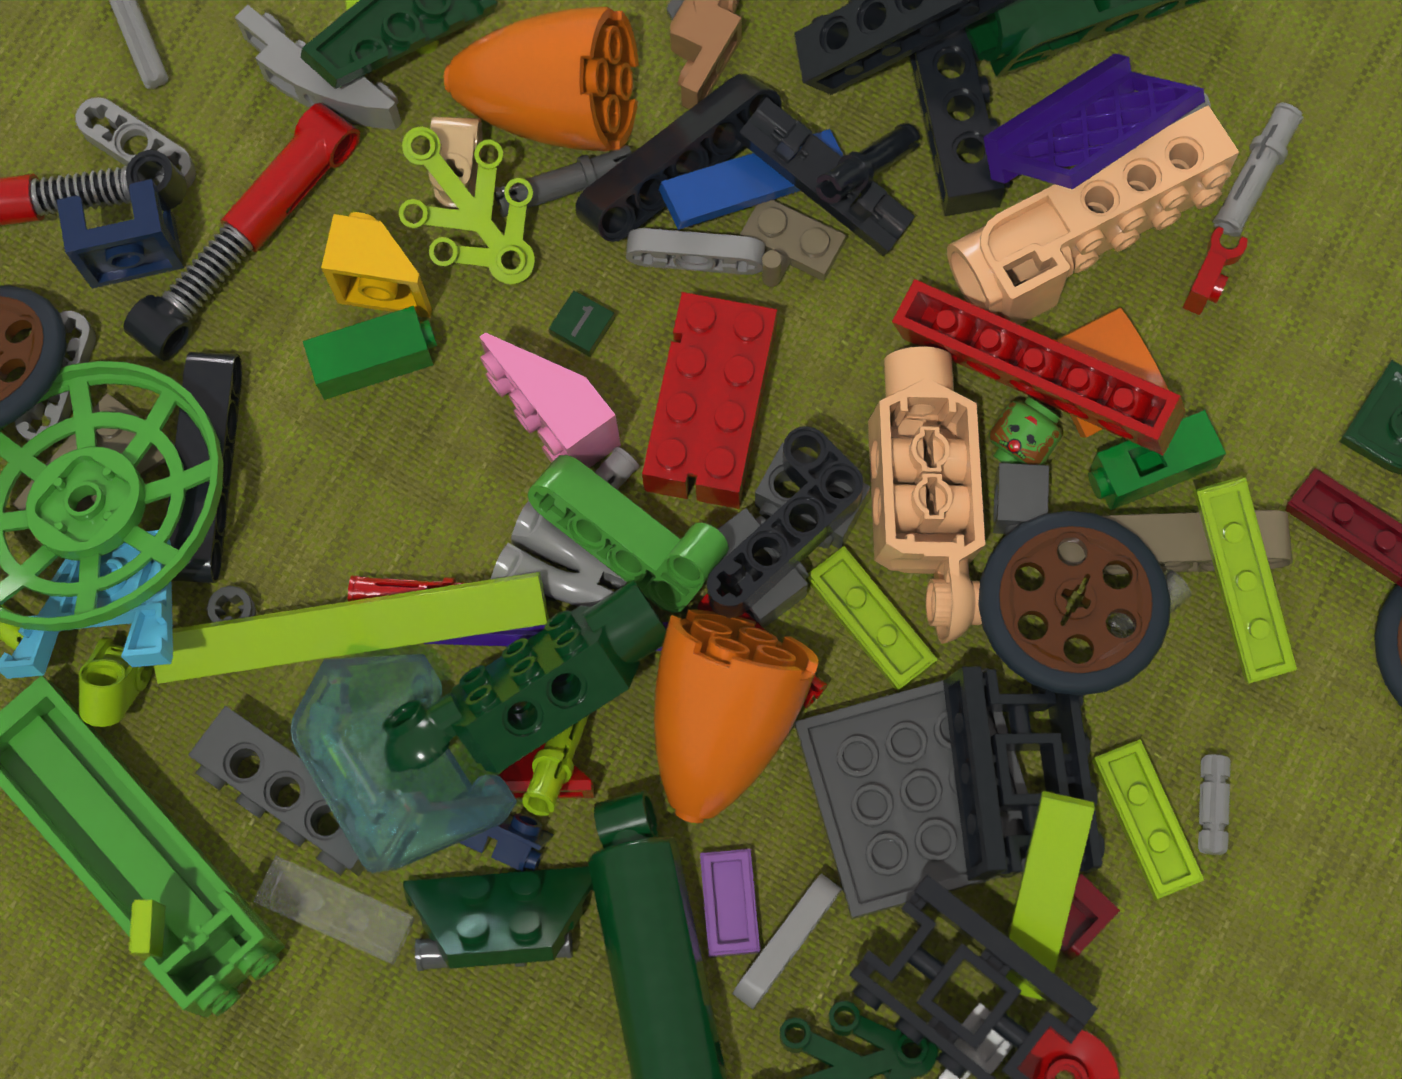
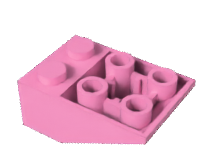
[479,333,621,468]

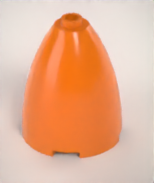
[444,6,639,152]
[654,610,819,823]

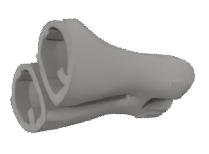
[490,501,628,607]

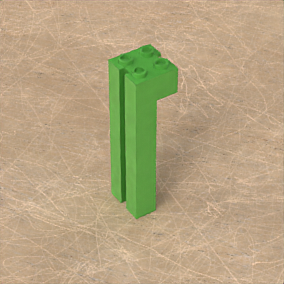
[0,676,285,1018]

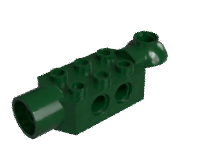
[382,580,666,773]

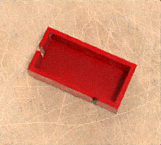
[642,292,777,509]

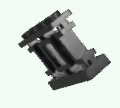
[943,667,1105,881]
[849,875,1098,1079]

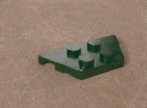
[403,866,594,969]

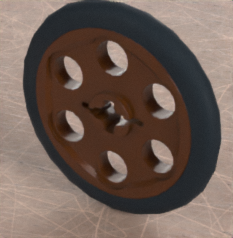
[0,285,66,428]
[978,511,1171,696]

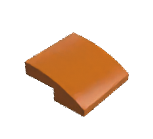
[1055,307,1169,438]

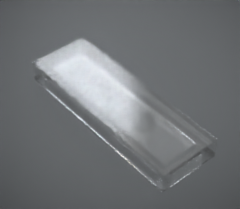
[253,856,415,965]

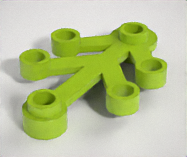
[399,127,535,284]

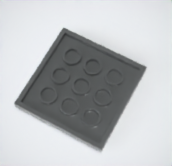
[794,668,1028,920]

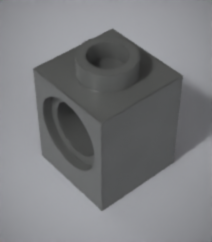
[993,463,1049,536]

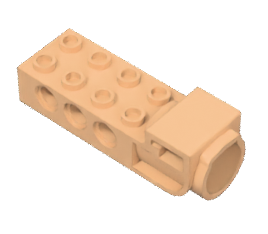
[947,105,1239,325]

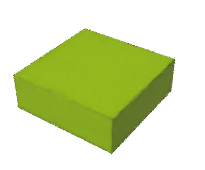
[129,900,166,958]

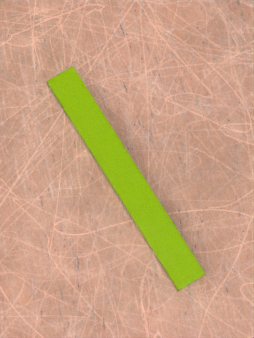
[153,572,549,684]

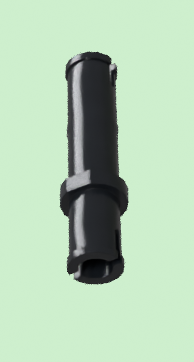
[816,123,920,204]

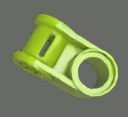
[79,637,154,727]

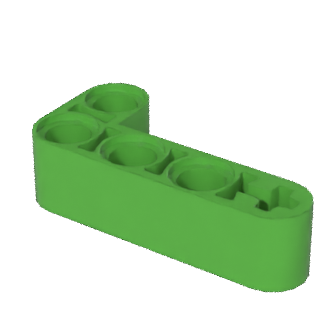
[527,455,729,613]

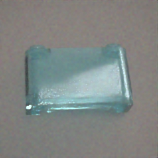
[291,654,517,873]

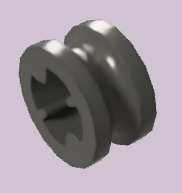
[207,586,256,622]

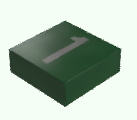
[548,290,615,357]

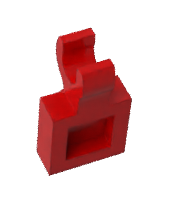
[1182,227,1248,315]

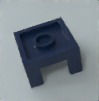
[56,179,184,289]

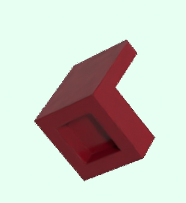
[1060,874,1120,960]

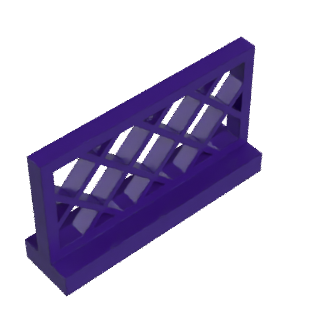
[983,53,1205,189]

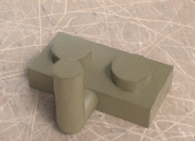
[740,200,846,287]

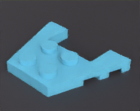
[0,530,173,679]

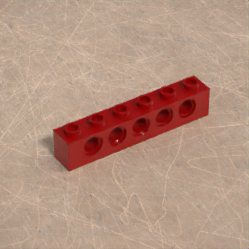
[892,279,1186,456]

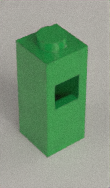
[303,306,438,400]
[1088,410,1226,511]

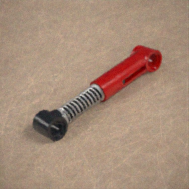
[123,103,360,361]
[0,150,187,226]

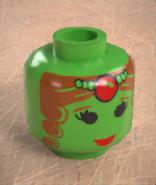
[988,397,1062,465]

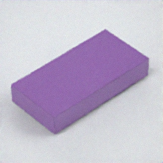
[700,849,760,958]

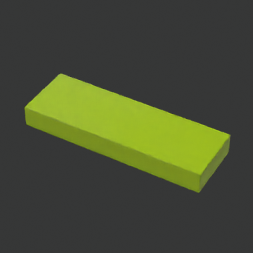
[805,546,938,693]
[1092,739,1204,901]

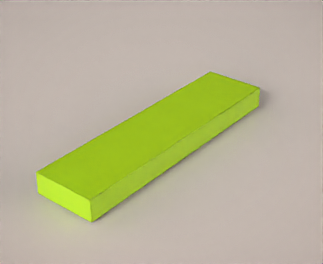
[1193,476,1297,684]
[996,791,1095,1001]

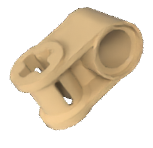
[428,117,482,210]

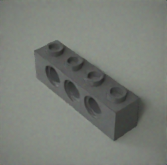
[188,706,395,876]

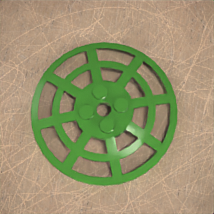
[0,361,223,631]

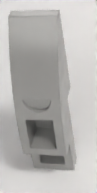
[235,5,402,130]

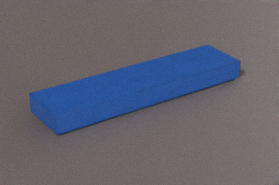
[659,129,843,230]

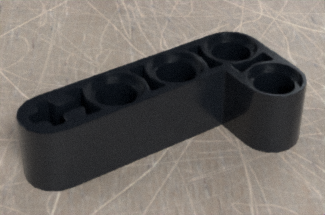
[707,426,864,618]

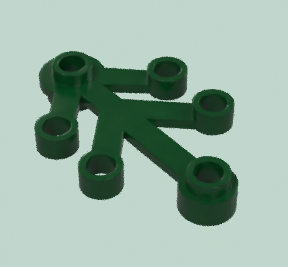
[780,1001,938,1079]

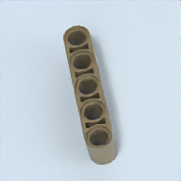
[1057,510,1293,575]

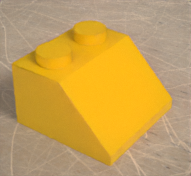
[321,212,432,318]

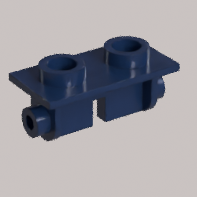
[443,793,554,872]

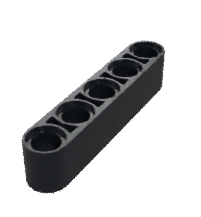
[575,74,782,242]
[167,352,242,583]

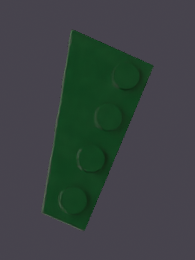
[300,0,498,89]

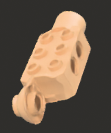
[868,347,985,644]

